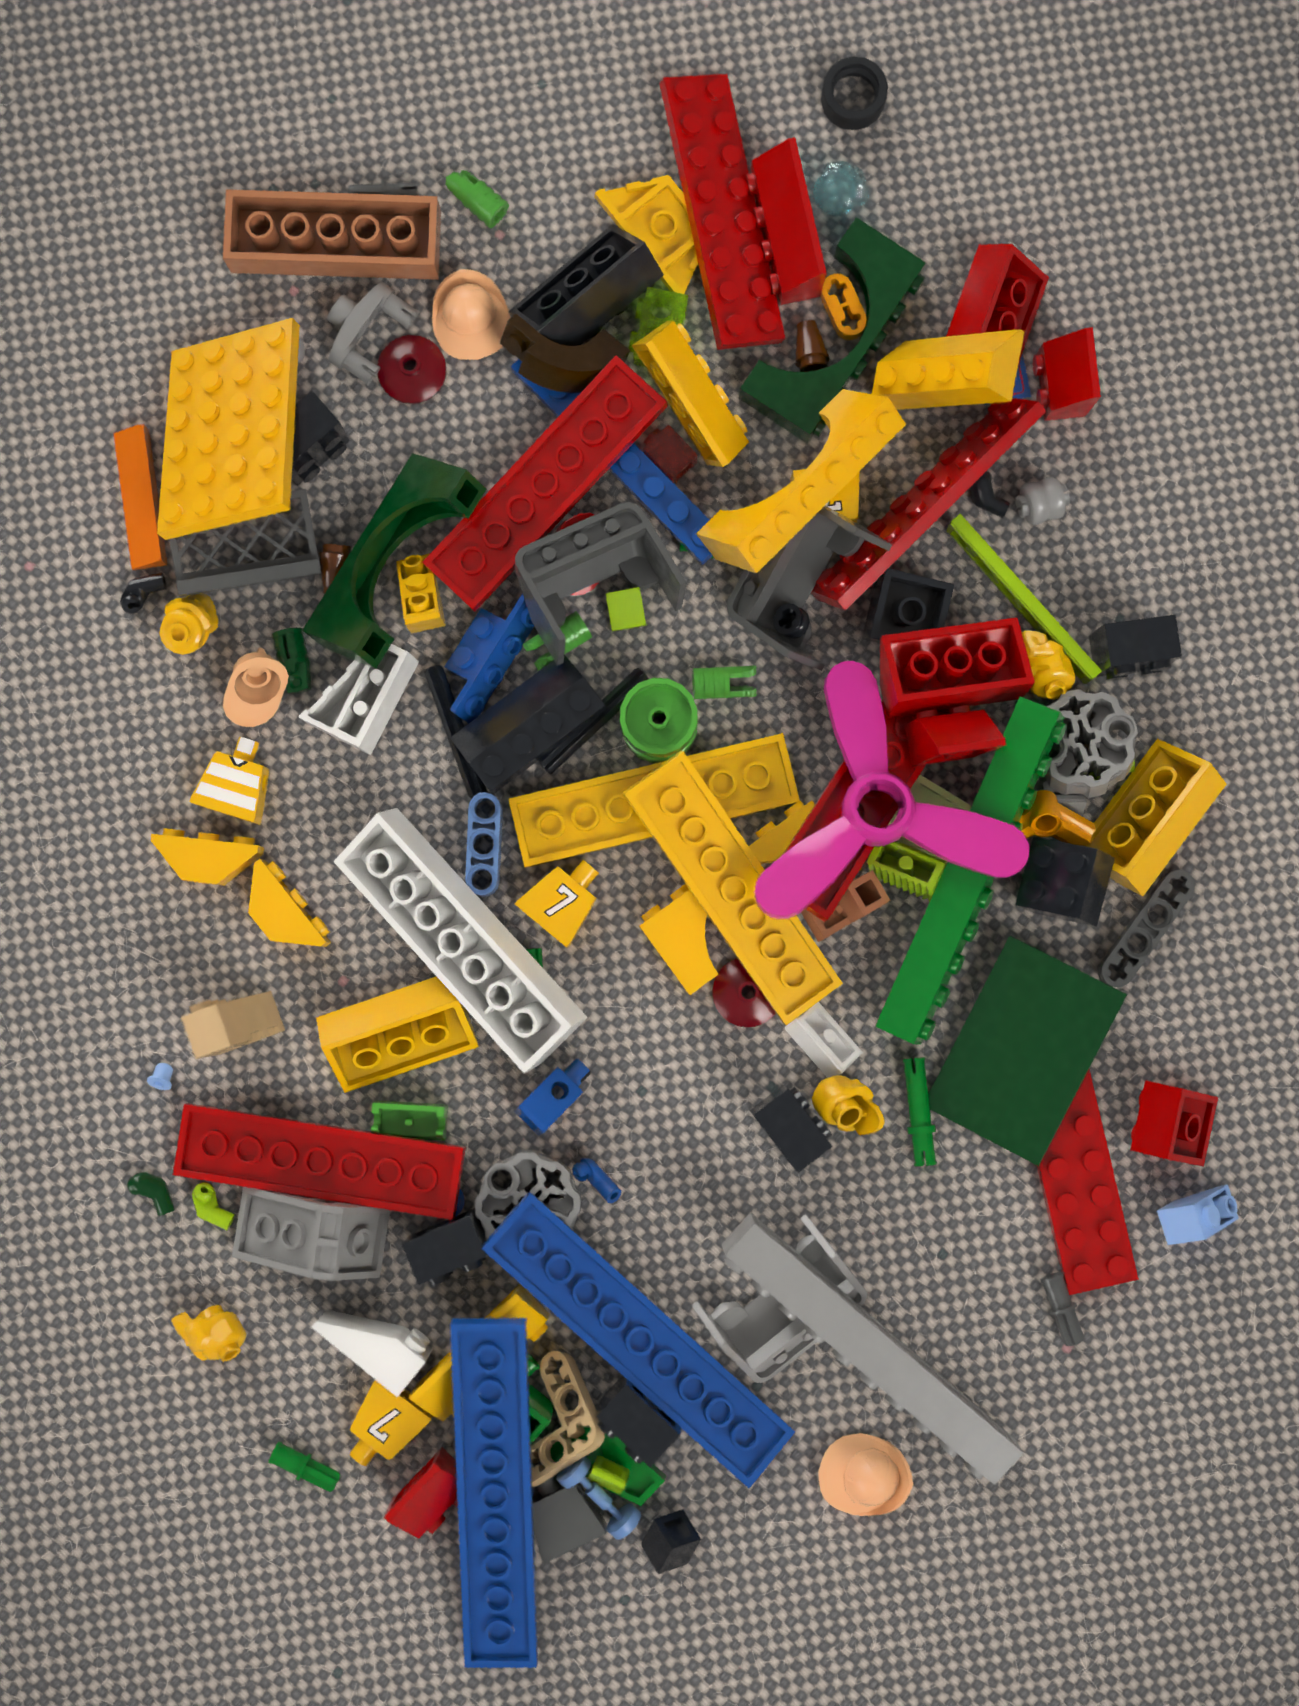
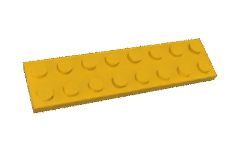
[508,733,800,868]
[623,751,843,1025]

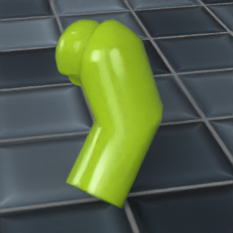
[192,1182,235,1230]

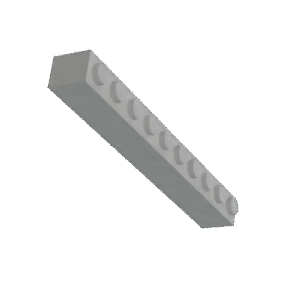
[721,1212,1024,1485]

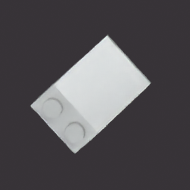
[312,1310,433,1397]

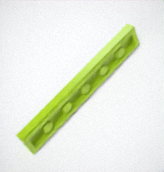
[946,513,1102,684]

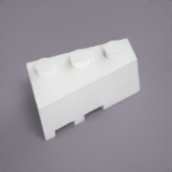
[298,644,419,755]

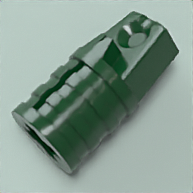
[272,627,311,694]

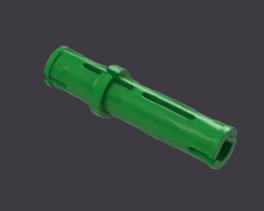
[902,1057,937,1167]

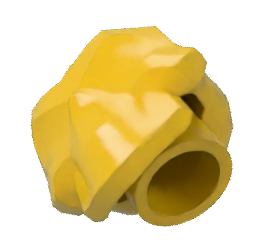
[159,593,219,655]
[1022,630,1075,699]
[812,1075,884,1135]
[171,1305,246,1362]

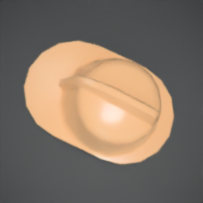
[223,648,289,727]

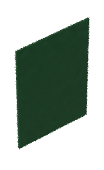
[928,936,1127,1166]

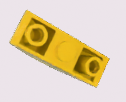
[396,553,446,634]
[151,828,264,886]
[248,859,331,947]

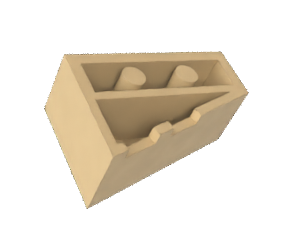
[181,991,285,1059]

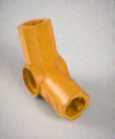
[1019,790,1095,846]

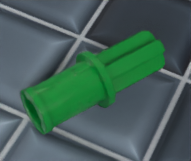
[268,1441,340,1492]

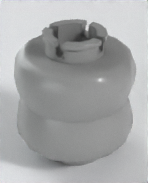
[1015,476,1070,525]

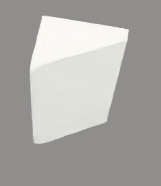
[785,1002,863,1078]

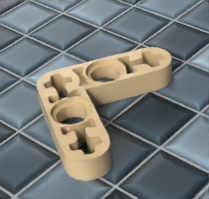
[531,1351,605,1487]

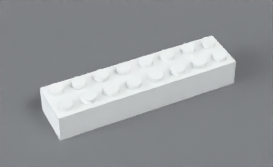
[334,808,588,1074]

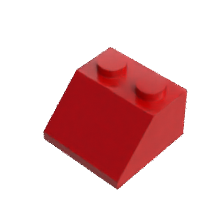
[1033,327,1101,421]
[905,705,1006,766]
[1130,1080,1219,1167]
[383,1447,458,1539]

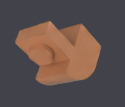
[801,870,891,942]

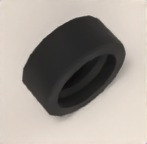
[821,56,888,130]

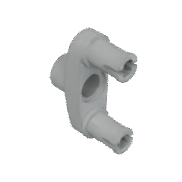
[327,282,420,386]

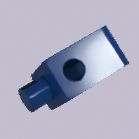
[514,1058,591,1136]

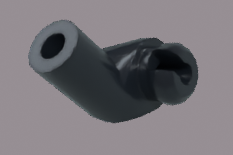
[970,471,1010,518]
[120,572,167,614]

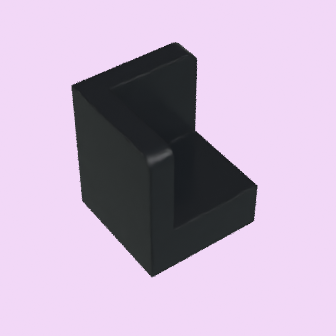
[641,1509,701,1575]

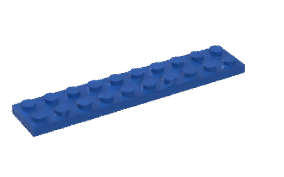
[482,1192,795,1489]
[450,1318,538,1668]

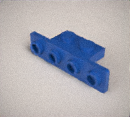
[444,593,534,724]

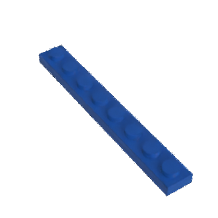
[511,359,712,565]

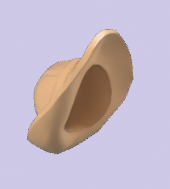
[432,269,510,360]
[818,1433,913,1516]

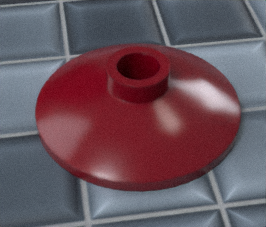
[377,335,447,404]
[712,958,776,1027]

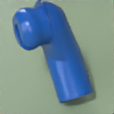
[572,1158,621,1203]

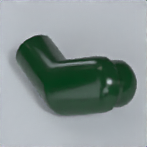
[127,1172,175,1216]

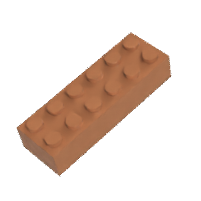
[223,189,441,280]

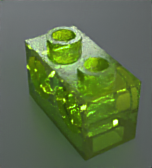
[628,287,689,367]

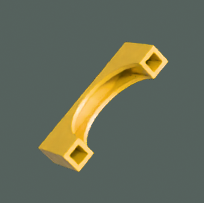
[696,389,906,573]
[639,800,862,995]

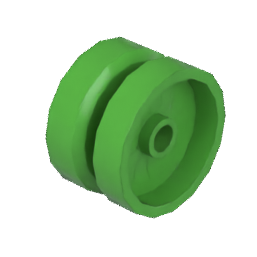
[620,678,698,763]

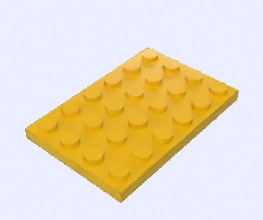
[157,318,300,540]

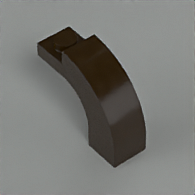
[500,314,631,393]

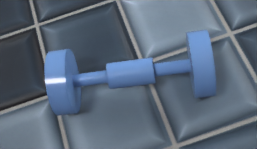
[556,1456,641,1540]

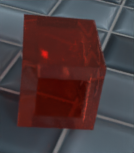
[643,424,698,484]

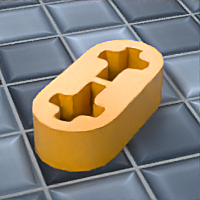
[820,273,867,341]

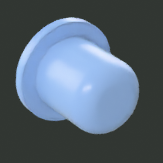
[147,1063,173,1090]

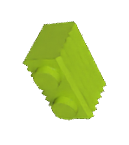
[867,841,947,902]

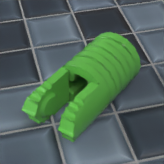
[445,170,509,228]
[523,611,592,671]
[692,666,757,699]

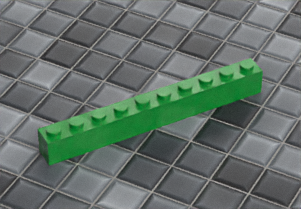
[875,696,1067,1045]

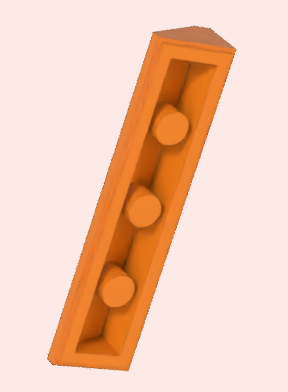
[113,424,167,570]

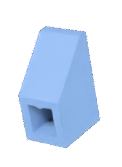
[1157,1184,1239,1245]

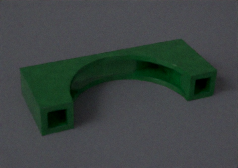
[738,217,926,444]
[302,453,486,669]

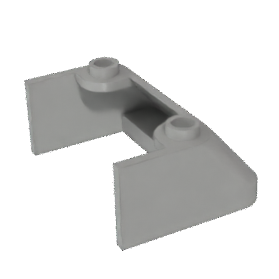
[691,1214,867,1383]

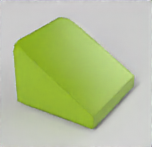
[605,587,646,632]
[587,1455,630,1494]

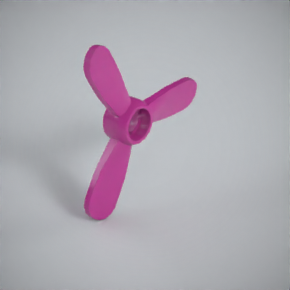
[755,661,1029,919]

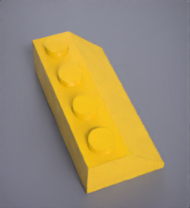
[632,320,749,467]
[872,329,1024,410]
[1086,738,1227,896]
[316,976,479,1093]
[409,1283,549,1422]

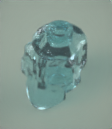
[812,161,869,217]

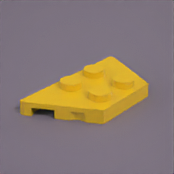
[594,175,698,302]

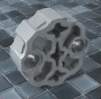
[1044,689,1138,798]
[475,1149,582,1239]

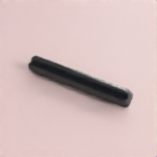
[424,665,487,799]
[539,668,649,774]

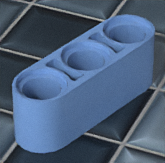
[465,792,503,897]

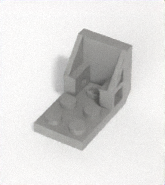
[232,1187,390,1281]

